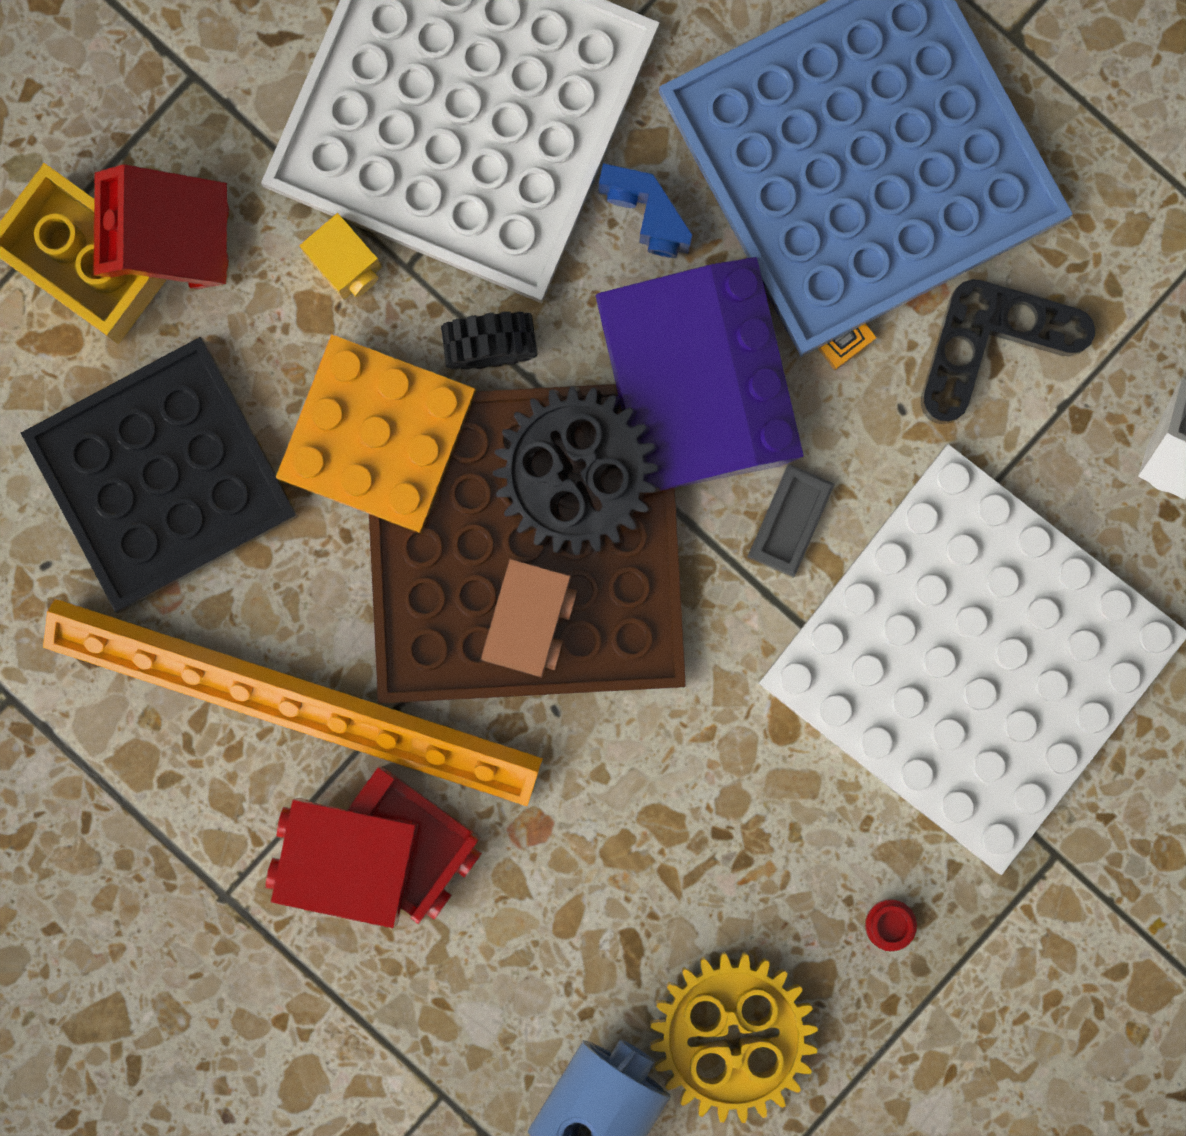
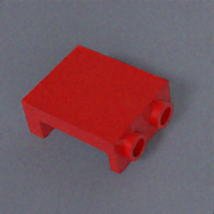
[94,164,229,289]
[347,766,482,924]
[265,798,420,929]

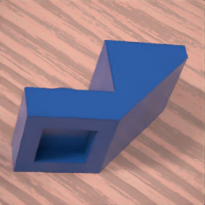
[599,163,692,258]

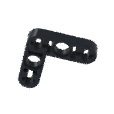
[921,279,1095,424]

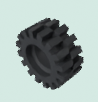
[441,311,538,370]

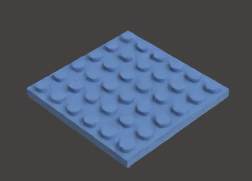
[659,0,1073,357]

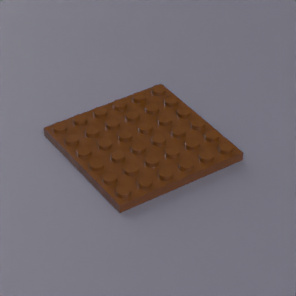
[369,384,686,704]

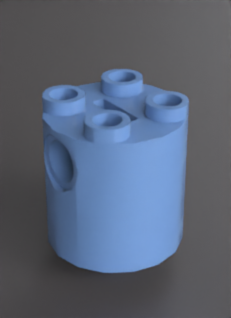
[528,1039,671,1136]

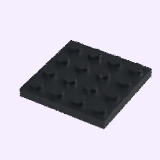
[21,336,299,613]

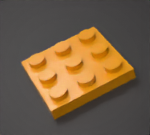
[276,334,476,534]

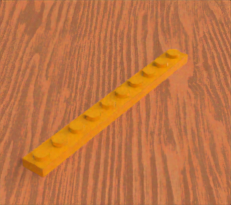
[43,599,543,807]

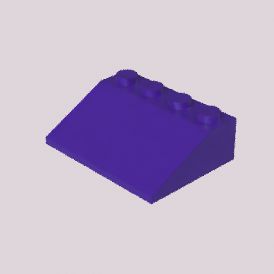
[595,257,804,494]

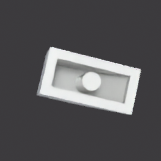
[1138,377,1186,499]

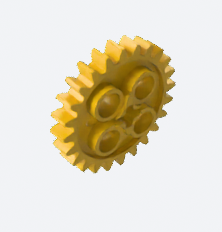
[650,952,818,1123]

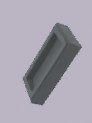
[747,464,835,578]

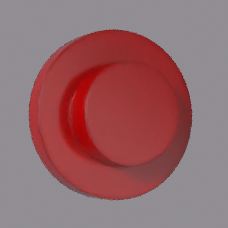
[865,899,917,952]

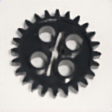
[493,386,662,555]

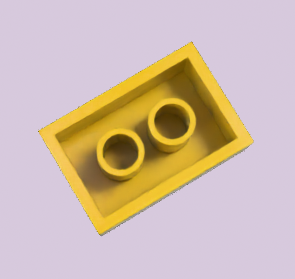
[0,163,167,345]

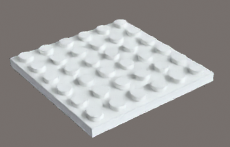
[261,0,660,303]
[758,444,1186,875]

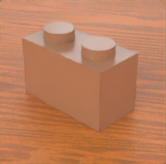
[481,559,577,678]

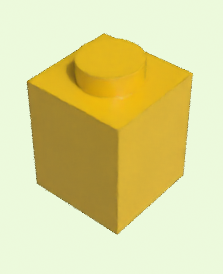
[299,213,382,300]

